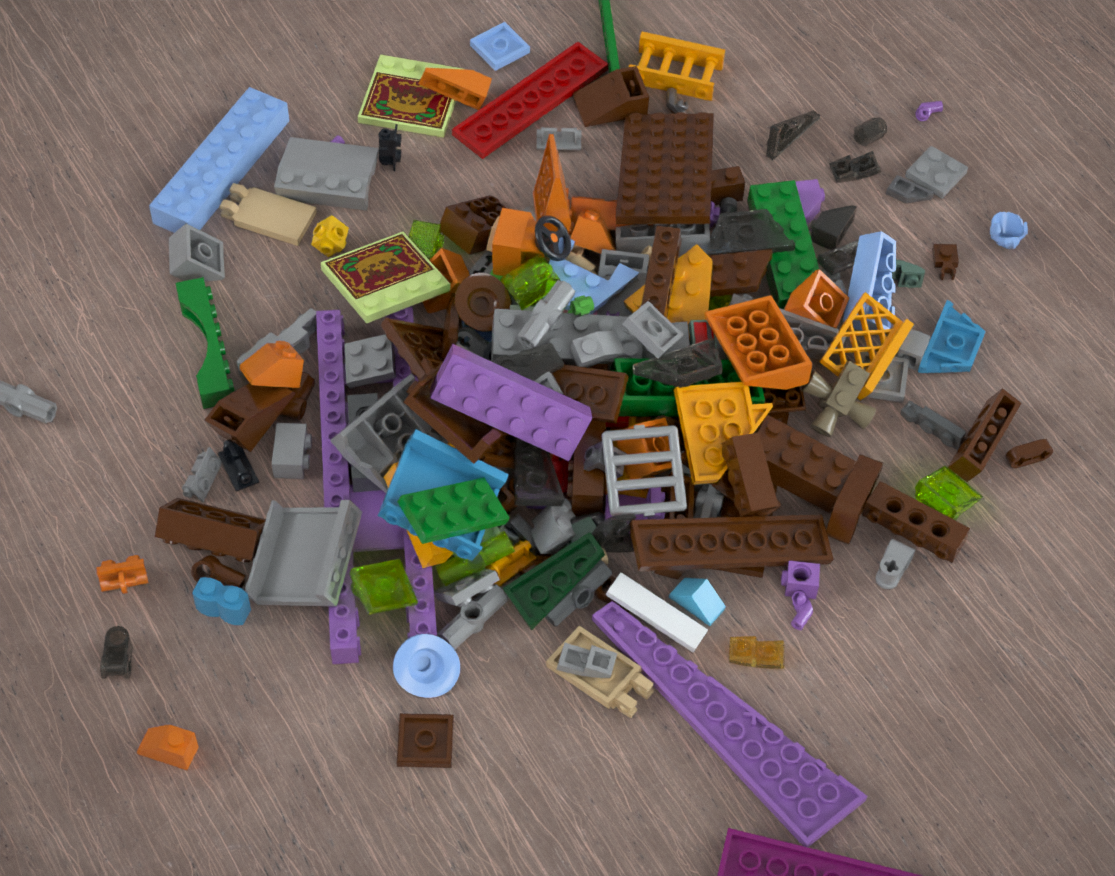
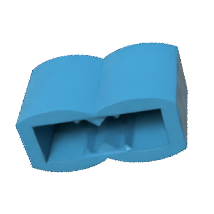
[192,577,251,625]

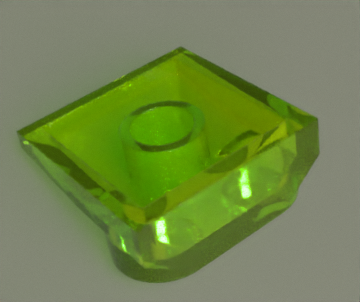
[500,254,561,310]
[915,466,983,521]
[349,559,418,615]

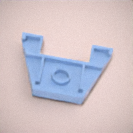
[543,237,639,314]

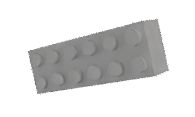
[491,309,642,371]

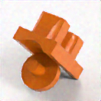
[96,555,148,594]

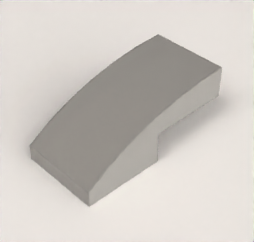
[556,643,617,678]

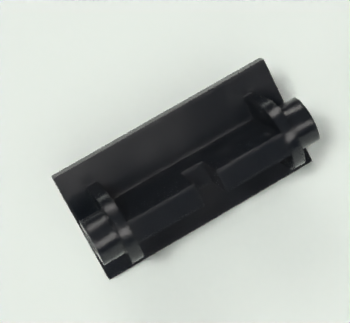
[378,124,402,171]
[217,439,259,492]

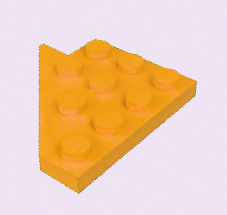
[624,244,713,341]
[674,382,773,485]

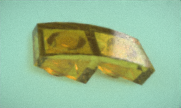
[729,636,785,669]

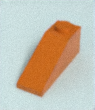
[418,68,492,110]

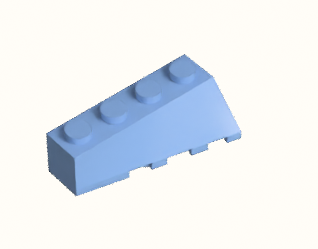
[843,231,896,336]

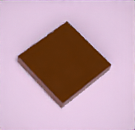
[397,713,454,768]

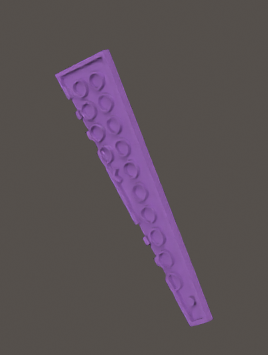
[592,601,867,847]

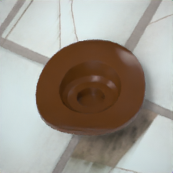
[454,273,511,332]

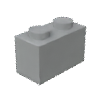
[272,423,312,479]

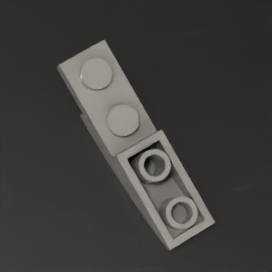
[237,308,317,378]

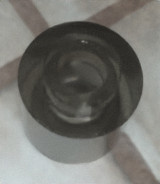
[853,117,888,146]

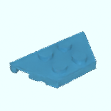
[918,300,986,373]

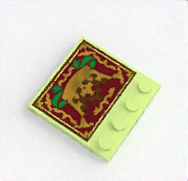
[358,55,463,138]
[321,232,450,323]

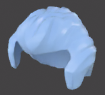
[990,212,1028,249]

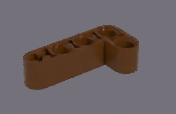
[826,454,884,545]

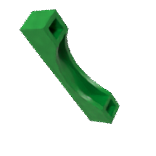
[175,277,235,409]

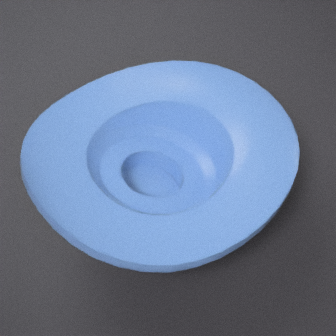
[393,634,460,698]

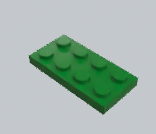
[397,477,510,544]

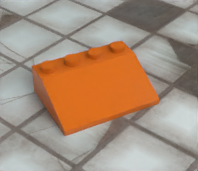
[533,134,574,236]
[704,295,812,390]

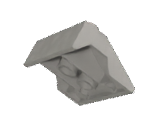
[274,137,379,211]
[330,374,448,493]

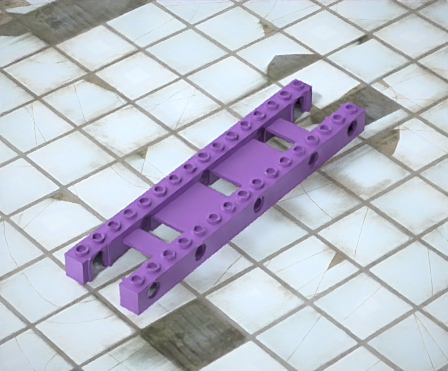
[316,306,437,664]

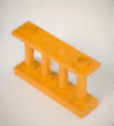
[629,31,725,101]

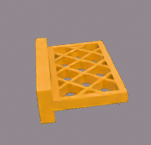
[819,292,914,401]

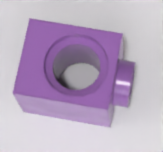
[781,561,820,599]

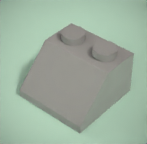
[169,224,225,282]

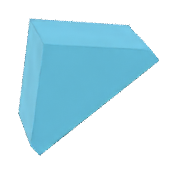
[669,578,726,626]

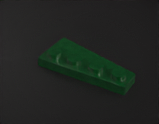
[503,532,605,631]

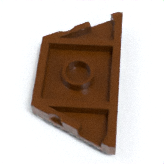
[708,249,772,297]

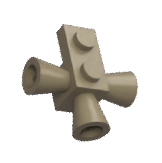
[801,361,876,437]

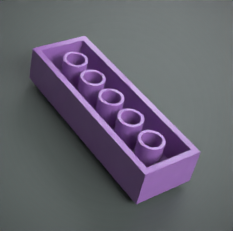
[430,344,592,461]

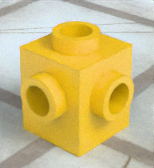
[311,215,349,257]

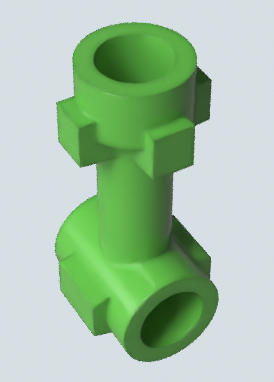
[567,295,594,316]

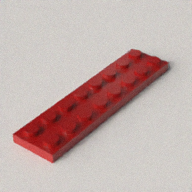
[452,42,608,159]

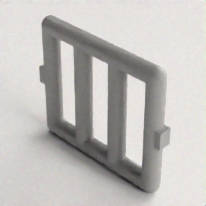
[602,425,687,517]

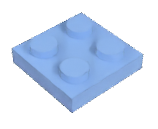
[470,22,530,71]

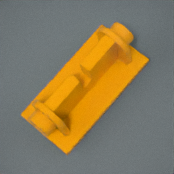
[484,540,536,587]

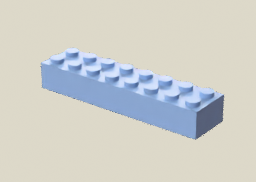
[149,87,289,233]

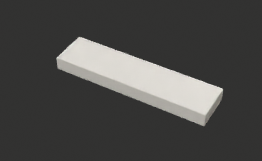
[606,573,708,652]

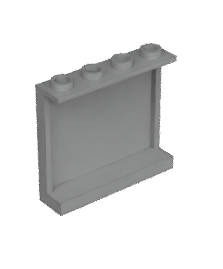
[245,500,362,606]

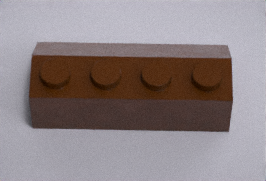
[155,498,266,562]

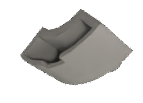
[531,497,576,555]

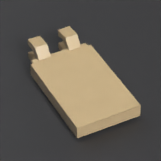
[220,183,317,246]
[546,626,654,718]

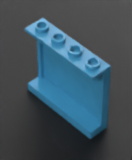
[377,429,509,561]

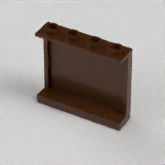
[404,362,508,464]

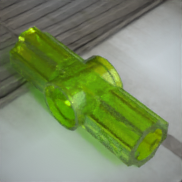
[435,531,515,586]

